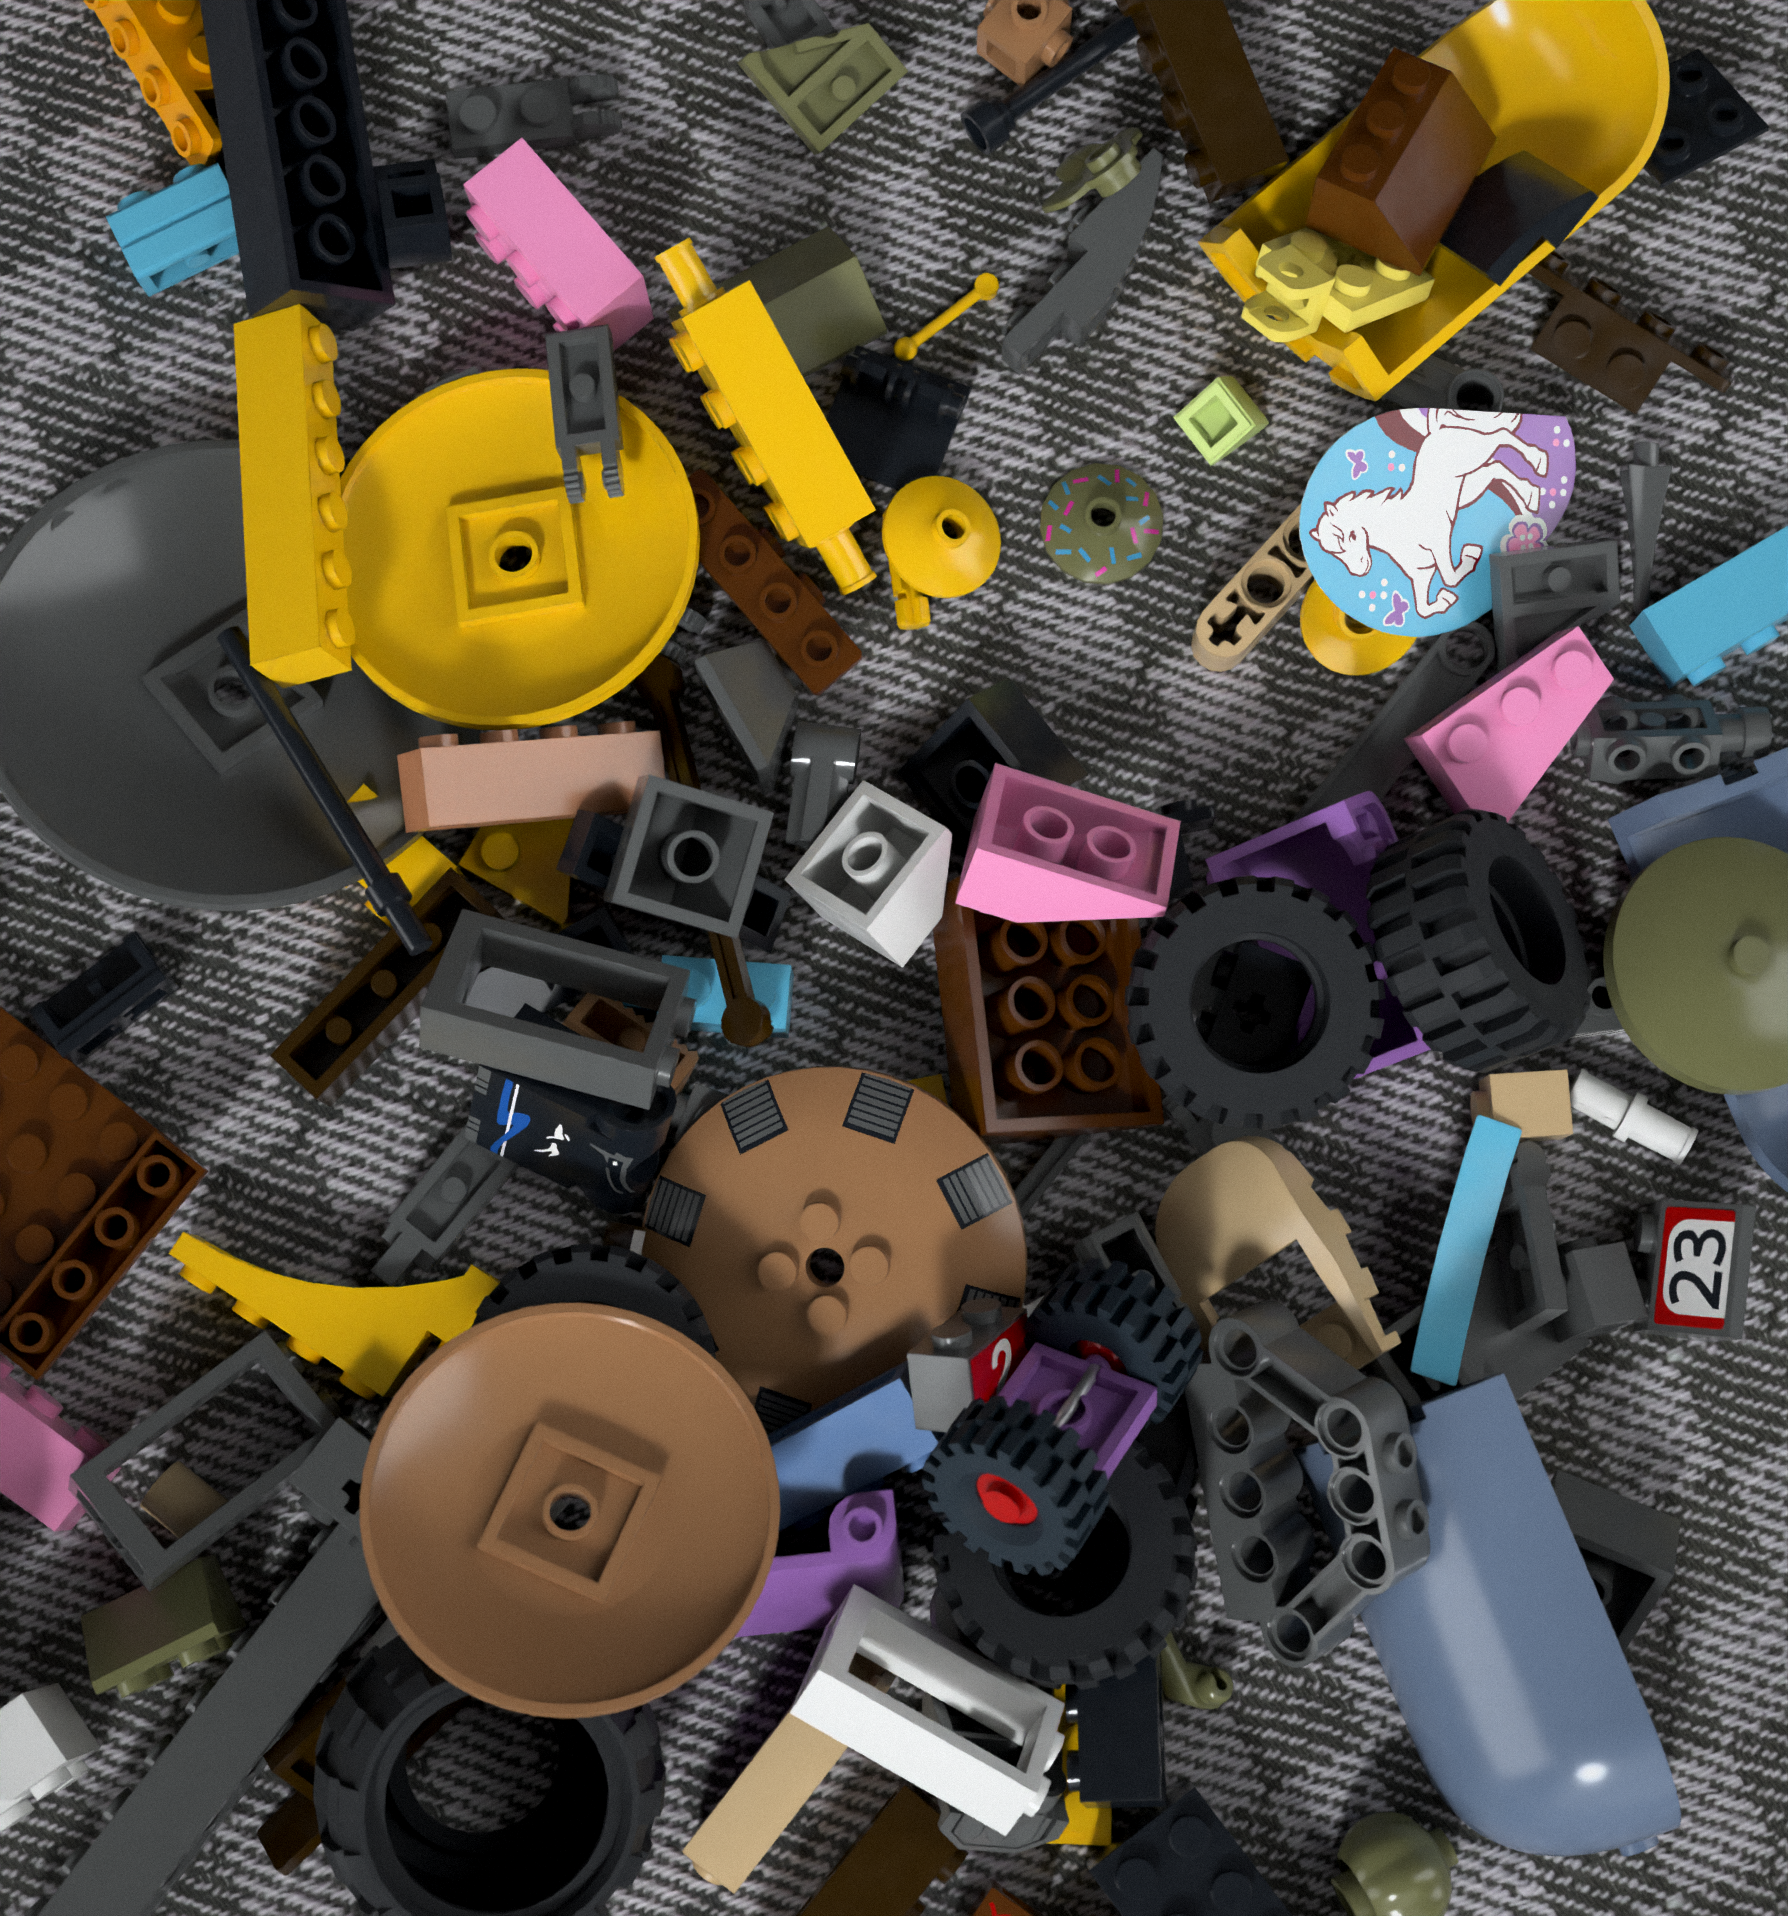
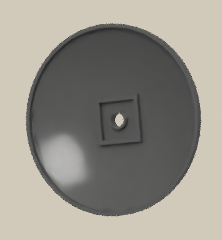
[0,439,483,911]

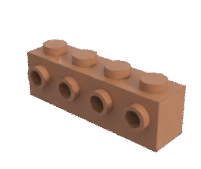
[397,721,665,833]

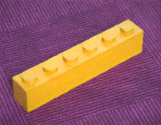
[233,304,355,689]

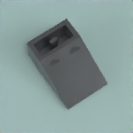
[1369,1248,1590,1421]

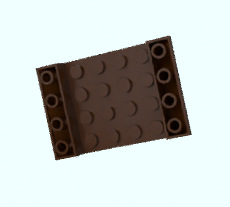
[0,1006,208,1381]

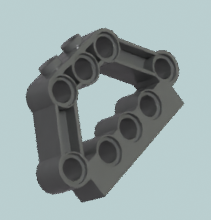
[1184,1300,1430,1668]

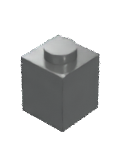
[1552,1236,1648,1343]

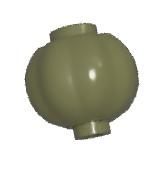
[1331,1811,1459,1916]

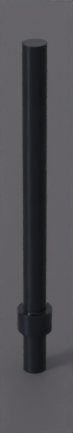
[217,626,433,956]

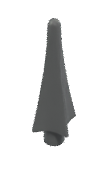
[1620,442,1672,615]

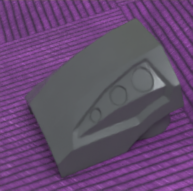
[922,1692,1069,1853]

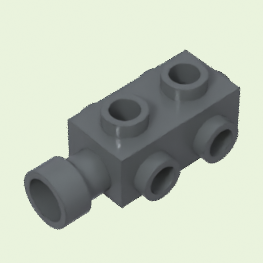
[1570,694,1772,784]

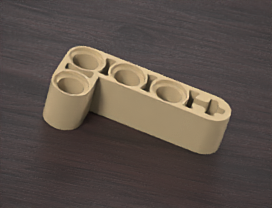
[1191,504,1315,672]

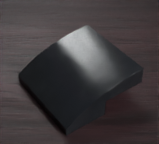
[1438,150,1599,286]

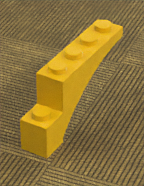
[168,1232,501,1401]

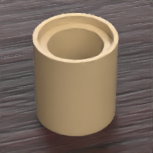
[140,1461,229,1539]

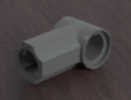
[1382,355,1505,412]
[785,721,861,849]

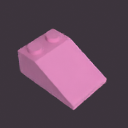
[955,763,1181,923]

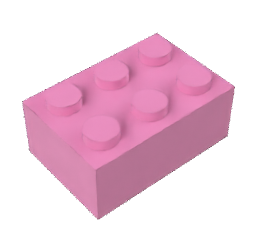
[463,138,654,351]

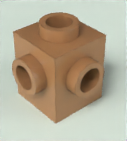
[977,0,1073,87]

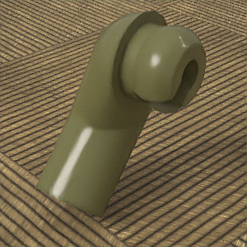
[1162,1631,1234,1710]

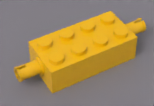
[654,237,877,596]

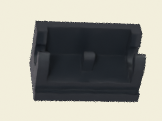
[29,931,181,1065]

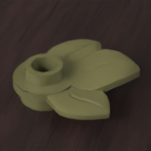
[1041,127,1142,213]

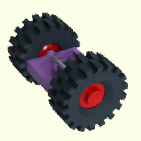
[922,1258,1203,1575]

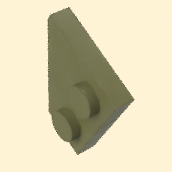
[737,23,908,155]

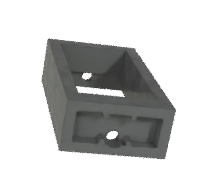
[419,909,697,1110]
[68,1331,345,1592]

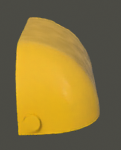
[1198,0,1670,401]

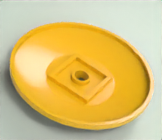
[340,369,700,731]

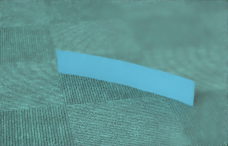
[1410,1115,1522,1386]

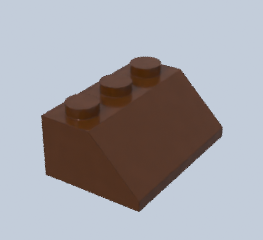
[1305,47,1497,276]

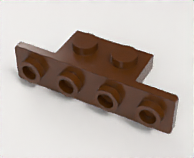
[688,469,862,696]

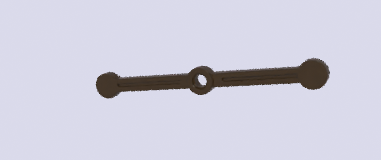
[635,655,774,1048]

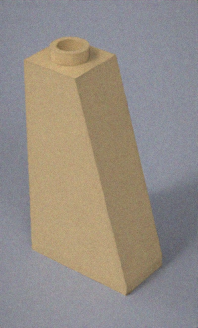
[682,1652,897,1894]

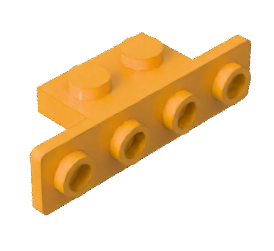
[83,0,222,167]

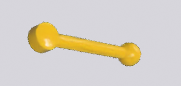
[893,273,999,361]

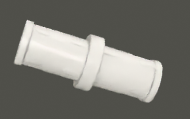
[1569,1068,1699,1165]

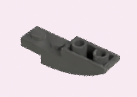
[1001,148,1163,376]

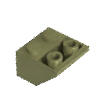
[81,1555,247,1698]

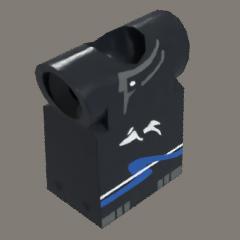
[464,1003,677,1214]

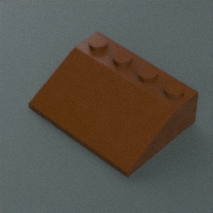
[933,877,1164,1145]

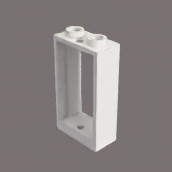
[790,1584,1065,1836]

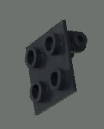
[1643,49,1769,188]
[826,345,972,491]

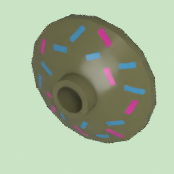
[1040,463,1164,585]

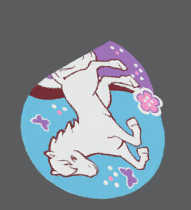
[1299,408,1576,637]

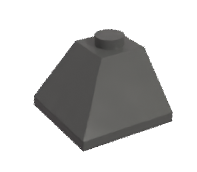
[694,639,802,796]

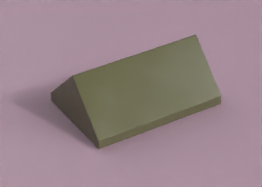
[666,226,887,378]

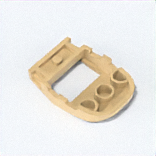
[1155,1136,1401,1370]

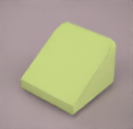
[1173,376,1269,466]

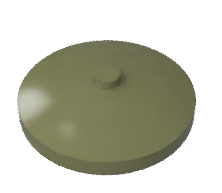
[1603,837,1788,1095]

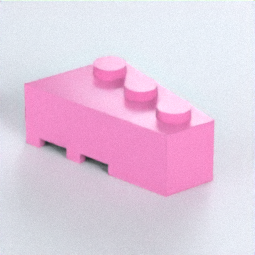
[1404,626,1614,823]
[0,1354,121,1532]

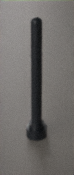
[961,16,1139,155]

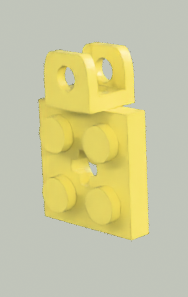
[1241,227,1435,342]

